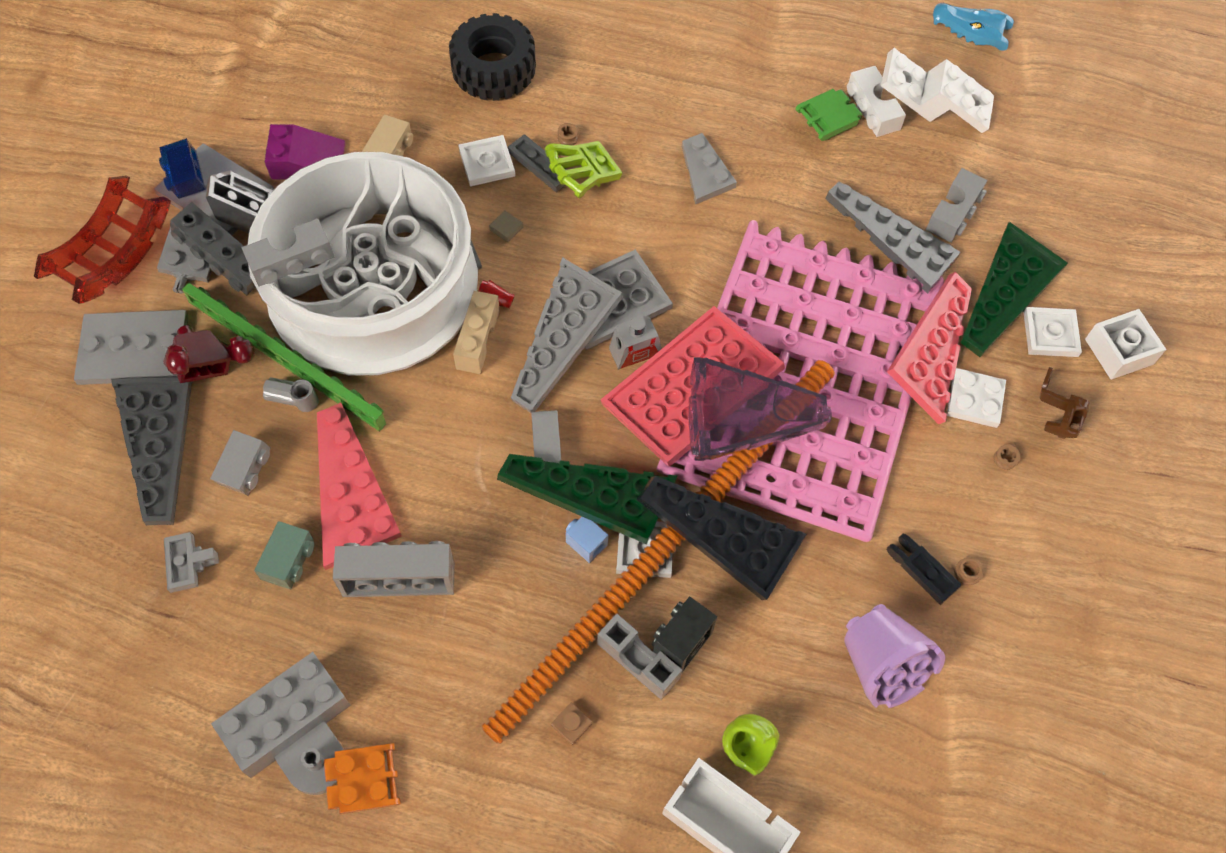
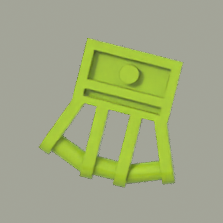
[545,141,622,198]

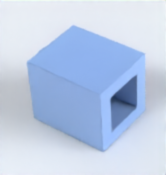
[566,517,608,563]

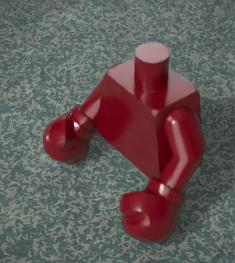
[163,325,255,383]

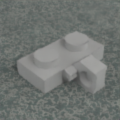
[164,532,219,593]

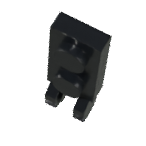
[886,533,961,605]

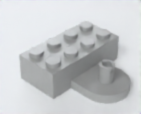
[211,652,351,795]

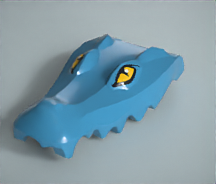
[933,3,1014,51]

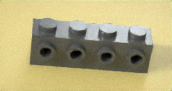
[170,202,256,296]

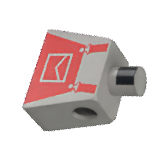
[609,316,662,370]

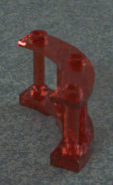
[34,175,171,304]

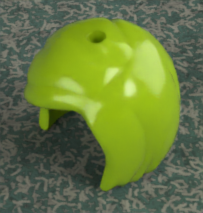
[722,714,779,776]

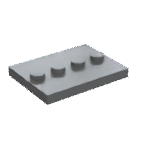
[154,143,274,236]
[550,249,673,350]
[74,310,188,385]

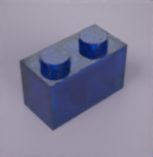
[159,138,206,199]

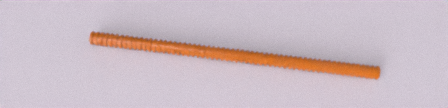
[482,360,835,744]

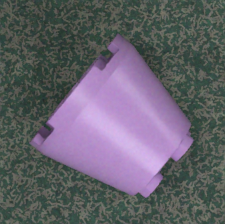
[844,604,945,708]

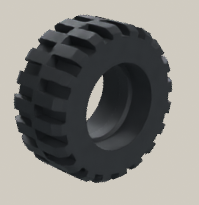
[449,13,536,101]

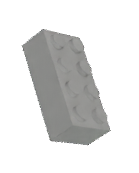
[333,541,455,597]

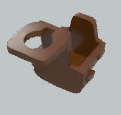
[1040,367,1090,439]

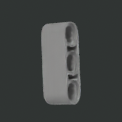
[531,410,561,463]

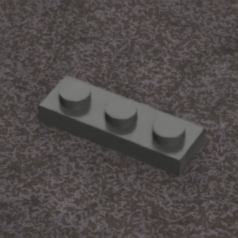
[508,134,568,193]

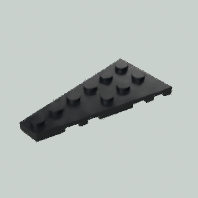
[636,476,807,600]

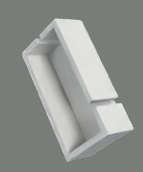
[662,758,800,853]

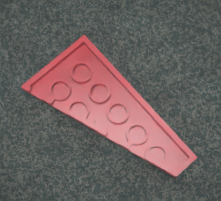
[887,272,972,425]
[317,403,402,570]

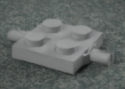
[157,227,212,294]

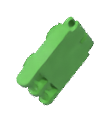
[795,89,863,141]

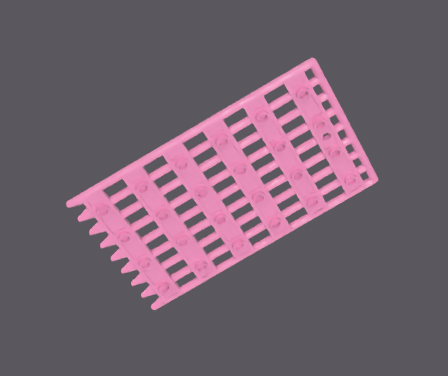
[657,220,944,542]

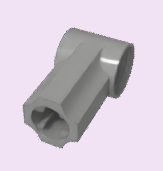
[263,377,319,412]

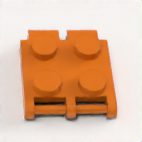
[324,744,401,814]

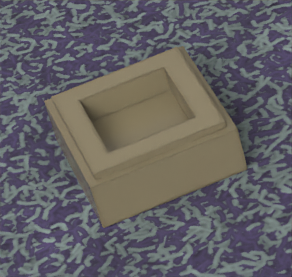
[489,211,523,242]

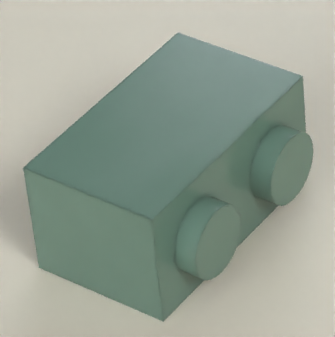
[254,521,314,590]

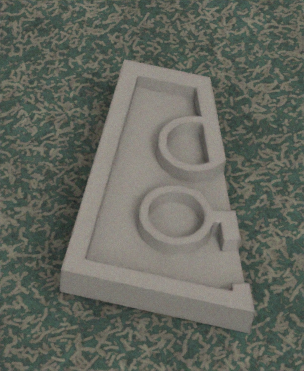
[682,133,737,205]

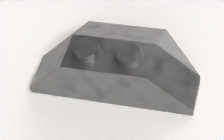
[206,171,273,233]

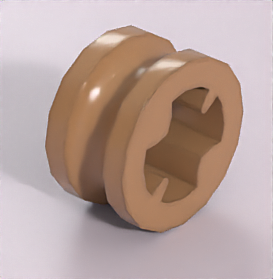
[558,123,578,145]
[993,445,1020,470]

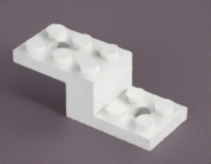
[881,48,994,133]

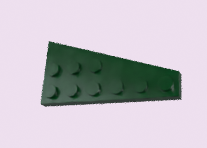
[960,222,1068,357]
[497,454,678,545]

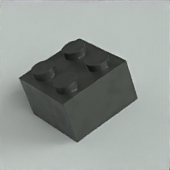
[652,596,718,674]

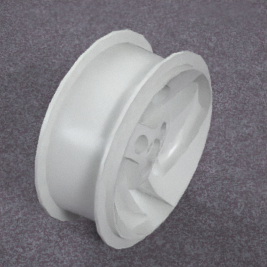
[248,152,478,375]

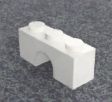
[847,66,906,137]

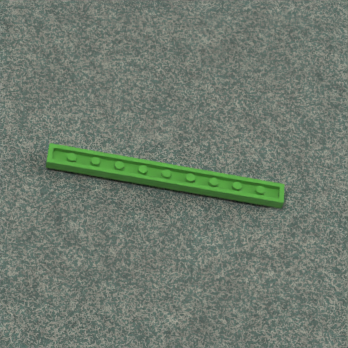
[182,283,386,432]

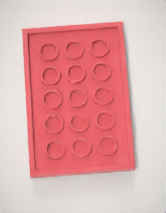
[601,306,785,467]

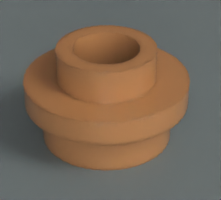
[955,558,983,585]

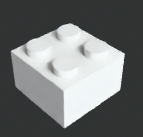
[1085,309,1166,380]

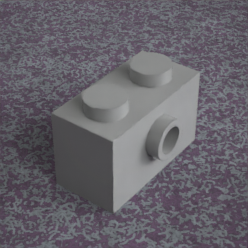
[210,430,271,496]

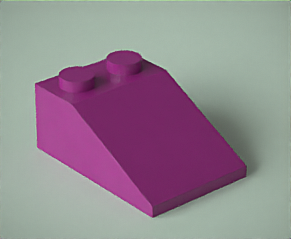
[264,124,346,180]

